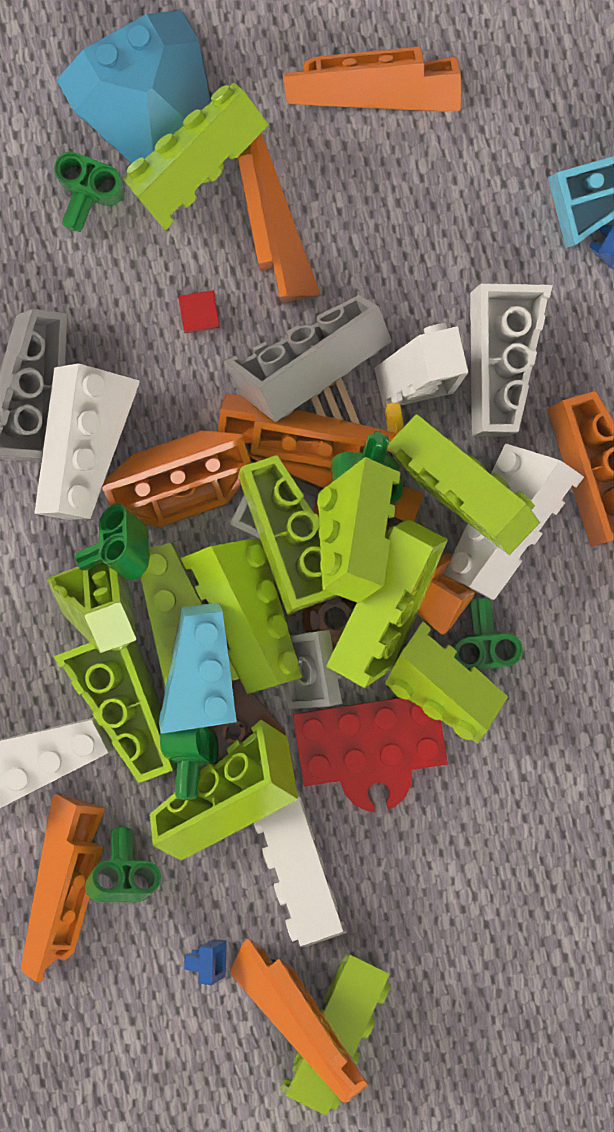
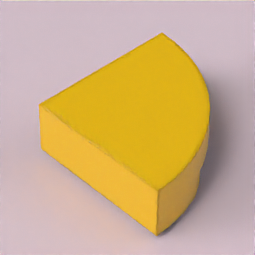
[384,402,404,435]

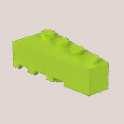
[122,83,269,231]
[388,414,541,556]
[326,519,448,688]
[180,538,302,694]
[140,543,240,689]
[280,954,391,1116]

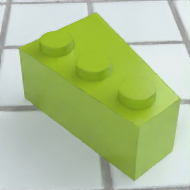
[317,457,401,603]
[46,563,137,653]
[385,621,508,744]

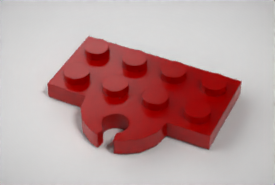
[293,697,448,812]

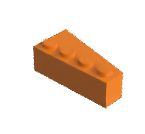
[547,391,614,547]

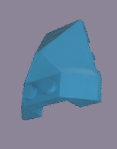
[57,10,211,164]

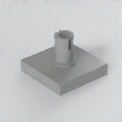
[284,630,342,709]

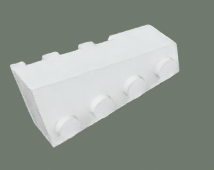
[35,363,140,520]
[444,443,584,600]
[0,718,114,808]
[254,788,347,947]

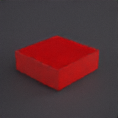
[178,290,220,334]

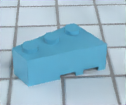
[548,156,614,248]
[159,603,237,734]

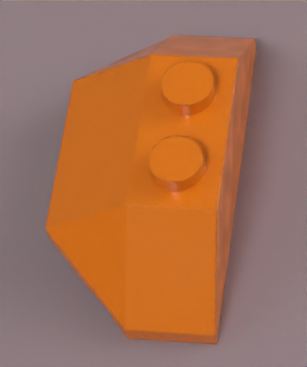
[102,430,251,528]

